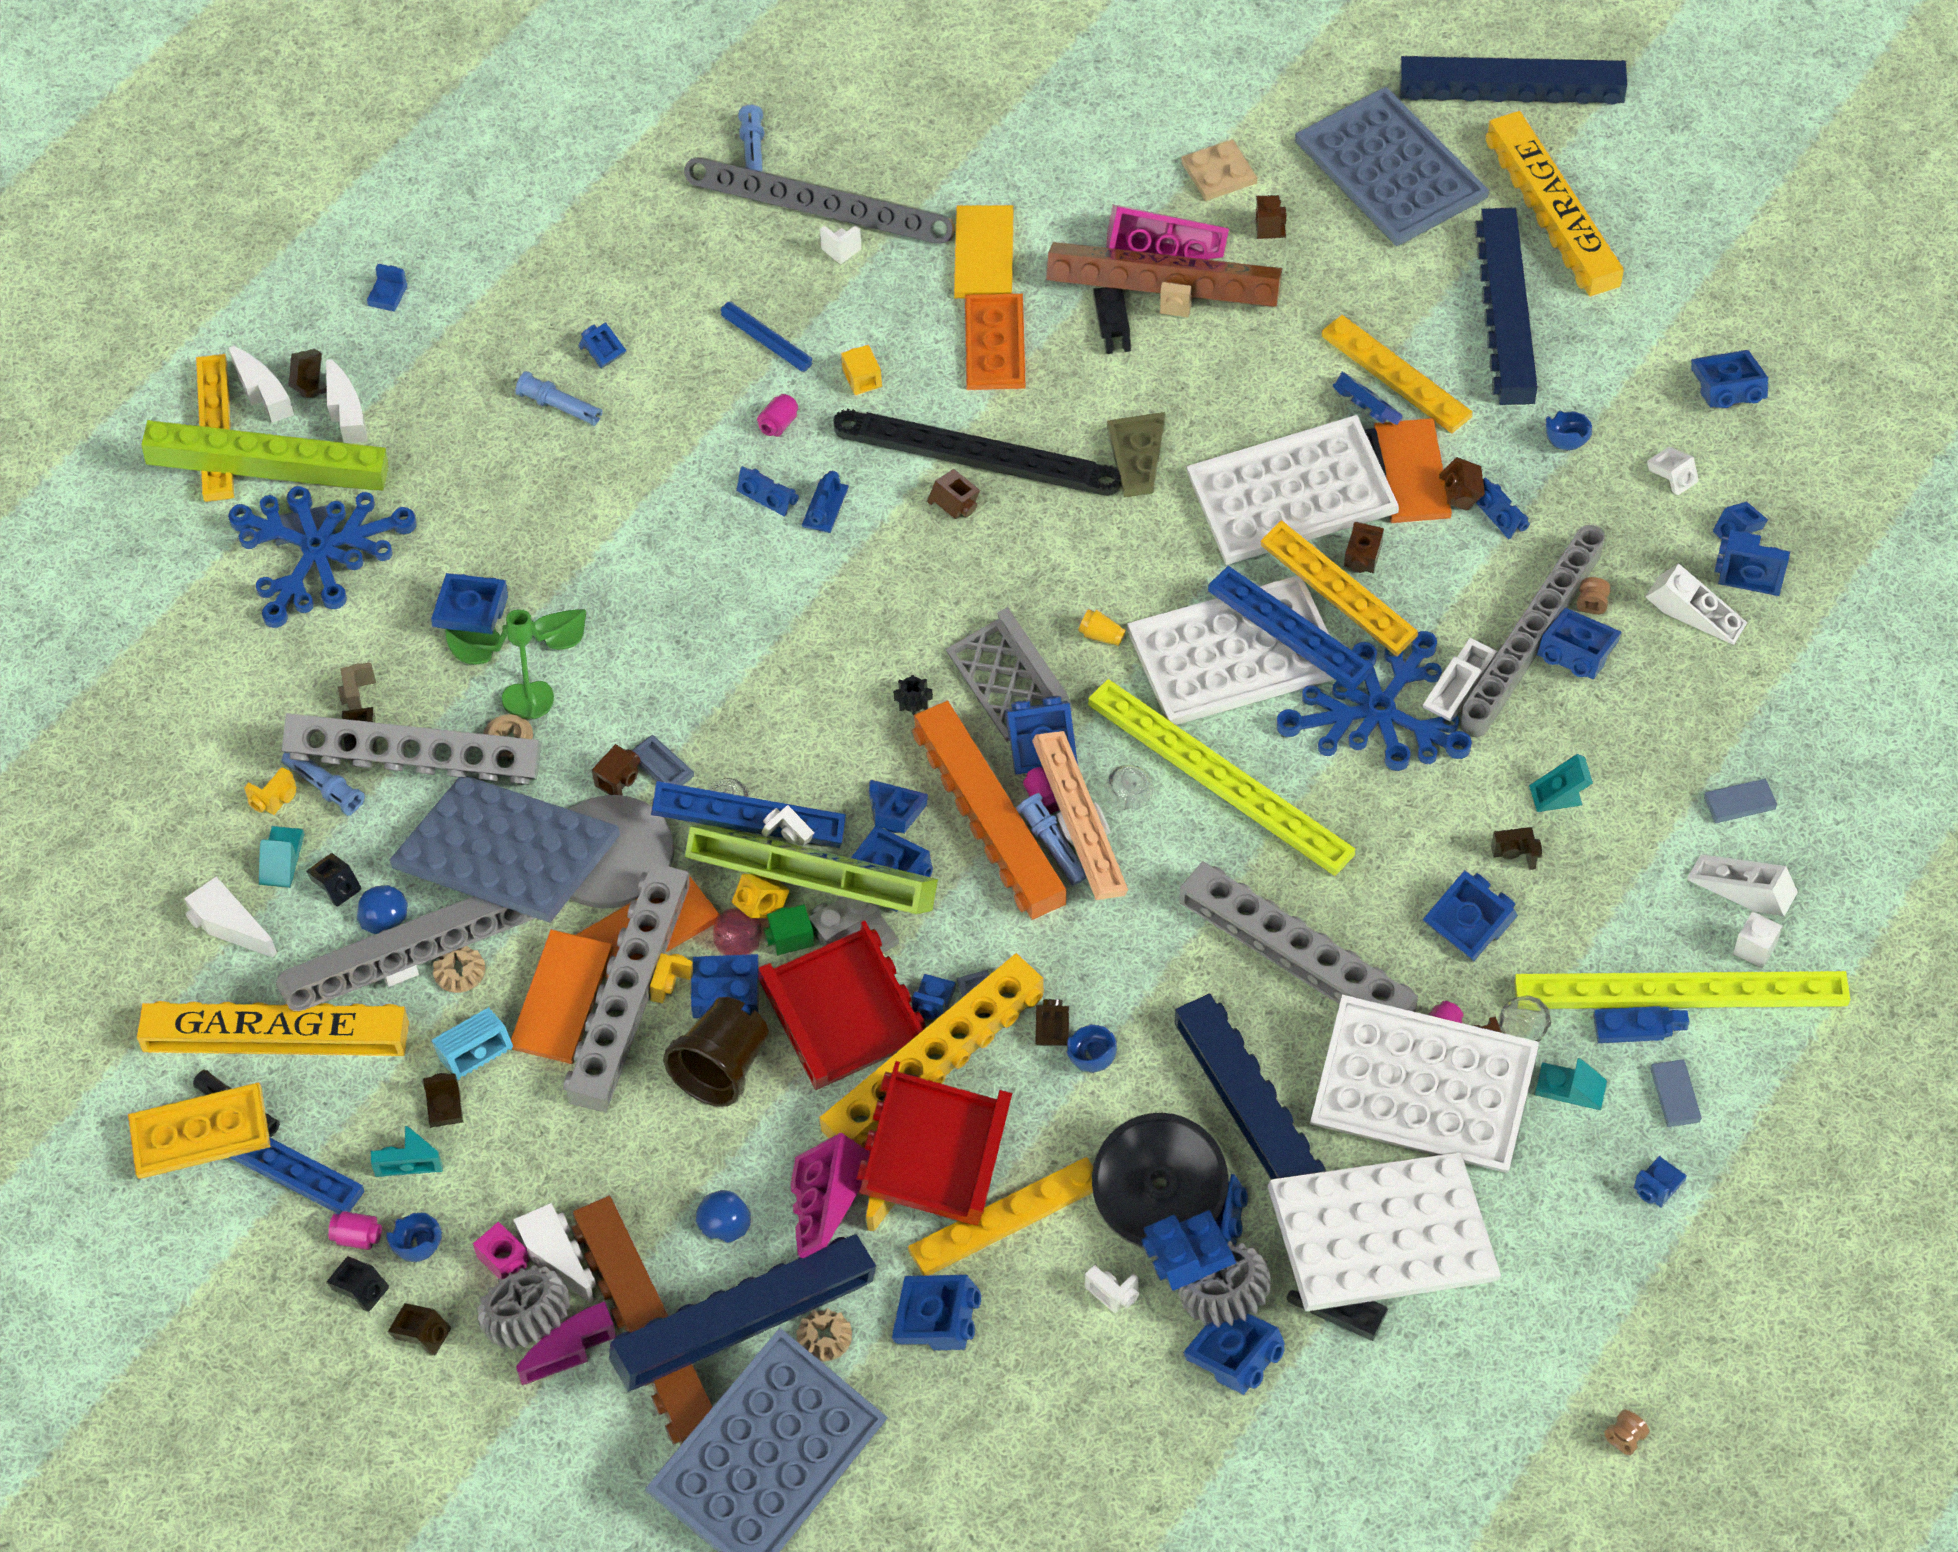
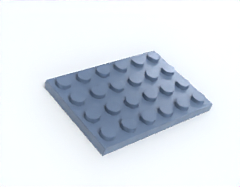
[1295,87,1489,247]
[390,776,620,923]
[644,1327,888,1552]

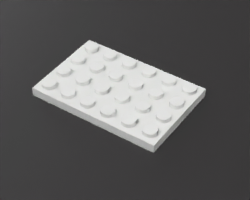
[1187,415,1399,565]
[1127,576,1335,725]
[1310,995,1539,1173]
[1267,1152,1501,1311]

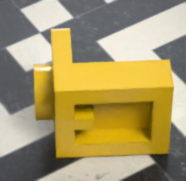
[650,953,693,1003]

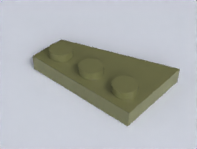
[1107,412,1165,497]

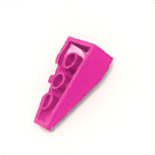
[1106,204,1229,259]
[790,1133,870,1258]

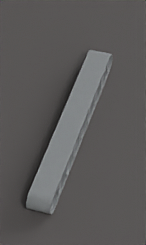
[1460,525,1605,737]
[276,896,535,1011]

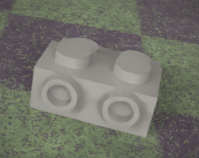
[809,896,899,953]

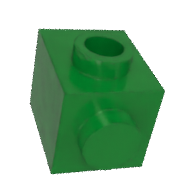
[763,904,815,956]

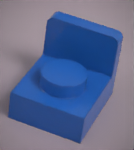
[367,264,408,312]
[578,322,626,369]
[1713,501,1768,540]
[911,974,956,1020]
[1634,1156,1687,1208]

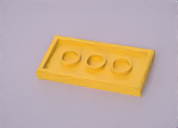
[954,205,1014,299]
[128,1082,271,1179]

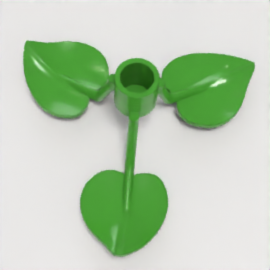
[445,609,586,719]

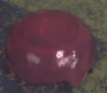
[713,908,762,955]

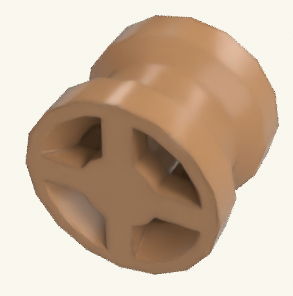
[1576,577,1611,615]
[1604,1410,1650,1455]

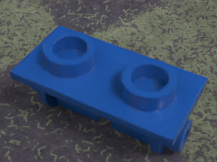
[736,466,799,517]
[802,471,849,533]
[1476,478,1530,539]
[1216,1174,1248,1247]

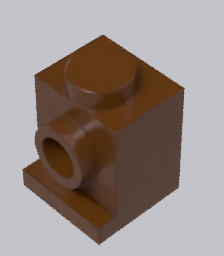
[1255,195,1286,239]
[1439,457,1485,511]
[927,469,980,519]
[1344,521,1384,573]
[592,744,641,796]

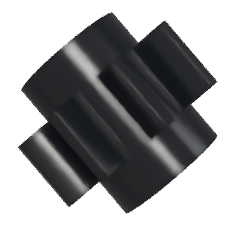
[893,675,933,715]

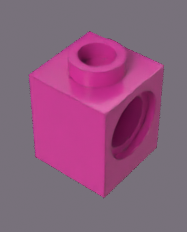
[473,1221,529,1280]

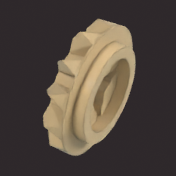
[483,714,534,760]
[433,946,485,993]
[796,1307,852,1362]

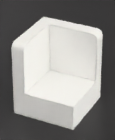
[820,226,862,264]

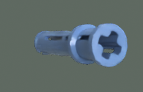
[738,105,764,171]
[515,371,603,426]
[282,753,365,816]
[1016,793,1087,886]

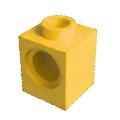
[841,344,882,396]
[731,874,790,918]

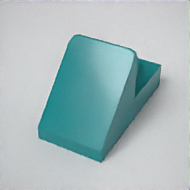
[1529,754,1593,812]
[259,826,305,888]
[1535,1058,1607,1111]
[371,1126,443,1177]

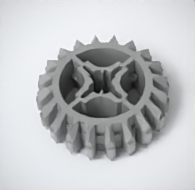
[1178,1241,1271,1327]
[477,1265,571,1350]

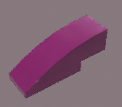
[516,1301,616,1386]

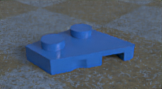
[869,780,928,834]

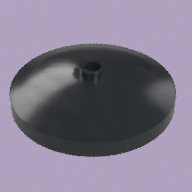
[1092,1113,1229,1248]

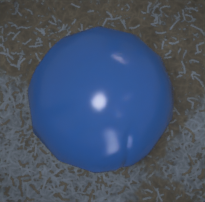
[1546,410,1592,451]
[357,885,408,934]
[1066,1024,1117,1073]
[696,1190,751,1243]
[386,1213,442,1262]

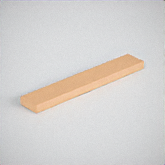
[1032,731,1128,900]

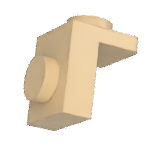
[1160,282,1193,318]

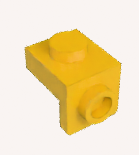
[244,767,297,815]

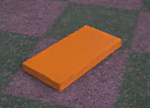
[965,293,1026,390]
[1374,418,1452,523]
[576,870,721,980]
[511,929,614,1064]

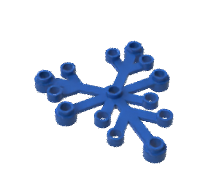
[228,486,417,628]
[1276,631,1472,771]

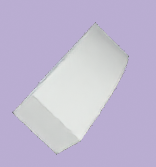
[229,346,294,423]
[326,359,368,443]
[1423,638,1497,721]

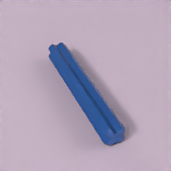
[721,302,812,372]

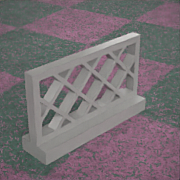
[946,607,1073,742]

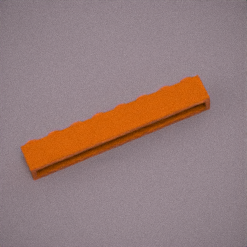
[912,700,1066,920]

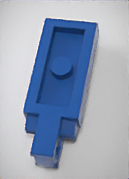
[1332,371,1403,425]
[1593,1006,1689,1044]

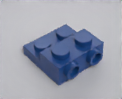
[1691,350,1768,408]
[1714,530,1790,596]
[431,573,508,634]
[1537,608,1622,680]
[1005,696,1078,774]
[851,826,933,912]
[1423,870,1518,961]
[691,954,759,1018]
[1141,1210,1236,1291]
[892,1275,981,1350]
[1183,1313,1285,1395]

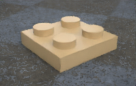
[1181,139,1257,201]

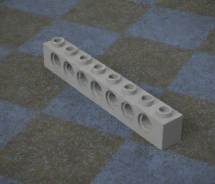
[282,713,542,784]
[1179,861,1418,1012]
[563,862,690,1113]

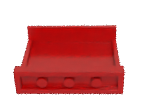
[758,921,926,1090]
[856,1061,1013,1226]

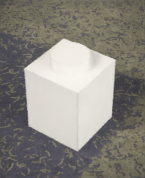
[1733,911,1782,969]

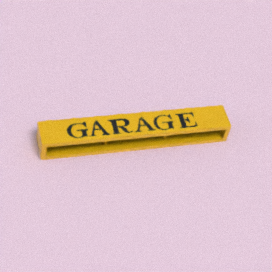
[1485,111,1624,297]
[137,1001,409,1056]

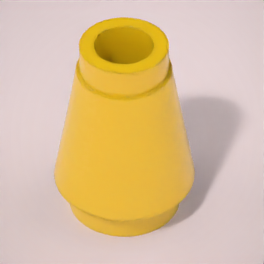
[1078,609,1126,647]

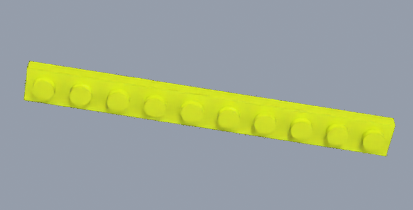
[1088,679,1356,876]
[1514,971,1850,1009]

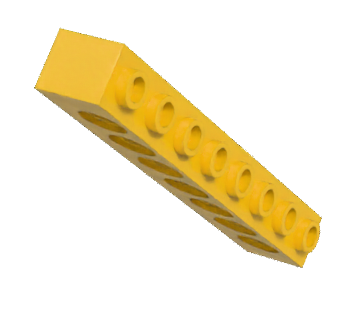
[819,953,1044,1148]

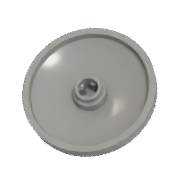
[569,795,674,908]

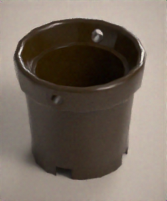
[663,997,769,1107]

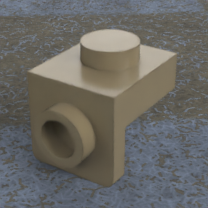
[338,662,376,710]

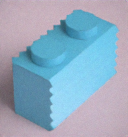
[431,1007,513,1080]

